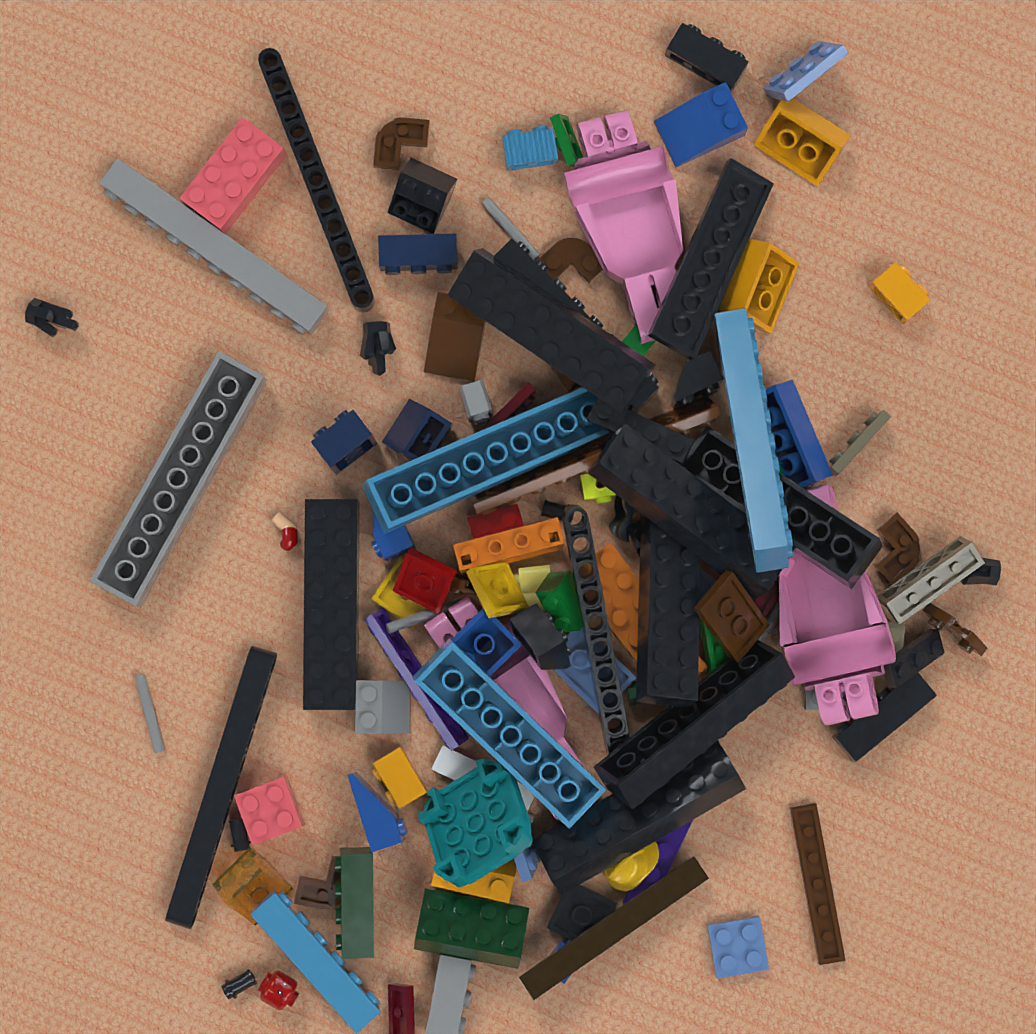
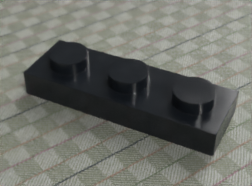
[884,629,945,689]

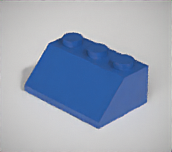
[451,608,522,676]

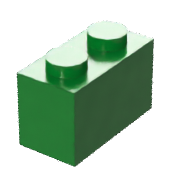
[535,570,588,632]

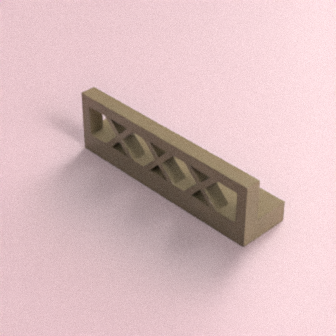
[877,536,985,624]

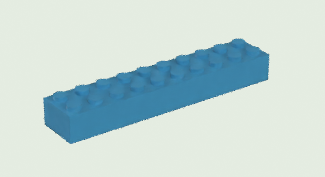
[715,308,793,573]
[362,387,613,534]

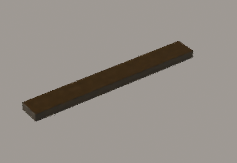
[519,856,709,1000]

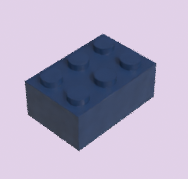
[311,410,378,475]

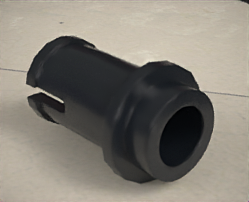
[541,500,575,523]
[229,818,251,852]
[221,969,257,999]

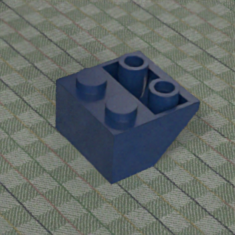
[382,399,453,461]

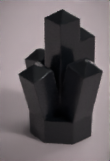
[25,298,79,337]
[360,321,396,376]
[961,557,1001,586]

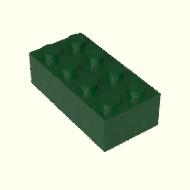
[414,888,529,969]

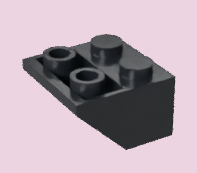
[387,158,458,234]
[671,351,724,409]
[510,603,571,670]

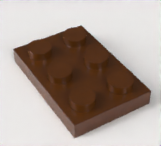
[693,570,770,663]

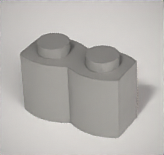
[459,380,493,425]

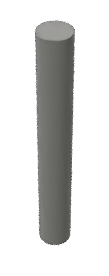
[482,197,540,260]
[386,599,459,634]
[135,675,165,753]

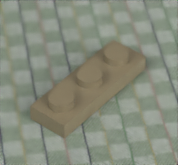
[829,410,891,476]

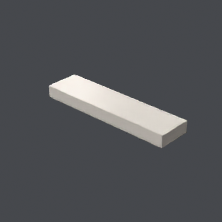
[431,745,535,811]

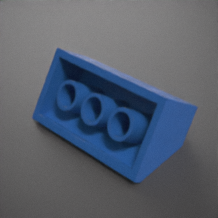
[766,380,833,488]

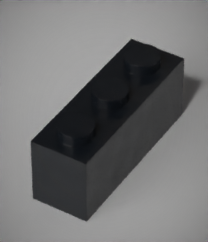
[665,23,749,93]

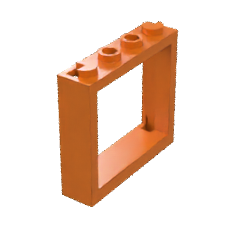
[453,517,565,575]

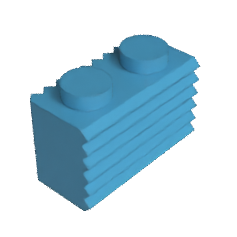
[502,126,558,171]

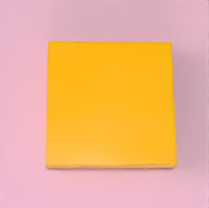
[371,556,427,628]
[466,562,529,618]

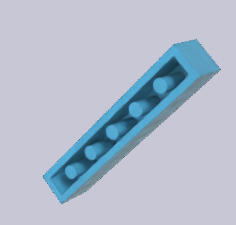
[250,890,381,1034]

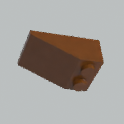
[424,292,486,382]

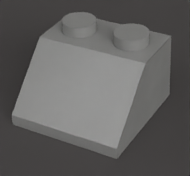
[355,680,410,734]

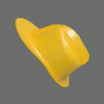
[605,842,660,891]

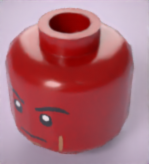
[258,970,299,1011]

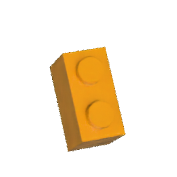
[868,262,930,324]
[372,746,428,809]

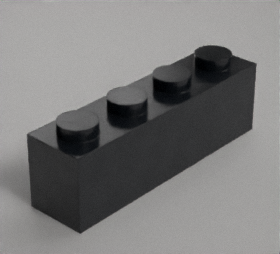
[832,673,937,762]

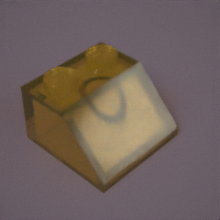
[212,847,293,926]

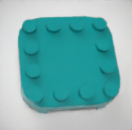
[418,758,533,887]

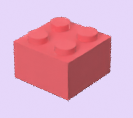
[234,776,305,846]

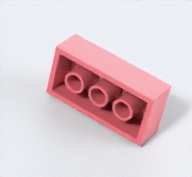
[179,117,287,234]

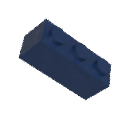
[378,233,458,275]

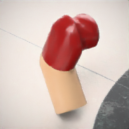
[271,512,298,551]

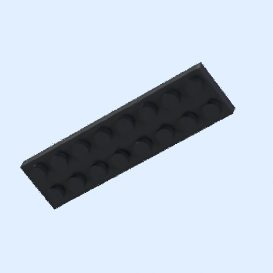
[647,158,774,360]

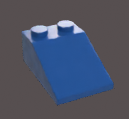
[654,82,748,167]
[371,473,416,561]
[347,771,408,852]

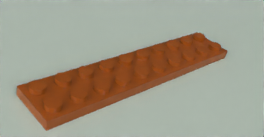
[470,397,722,514]

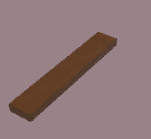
[790,803,846,965]

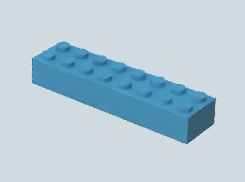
[412,638,606,829]

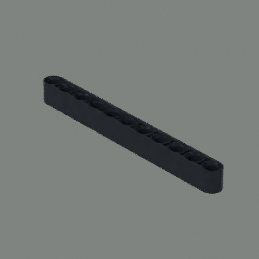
[258,48,375,313]
[562,504,630,755]
[165,646,277,929]

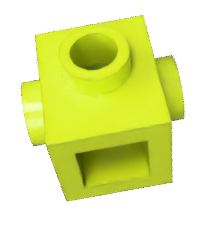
[581,474,616,504]

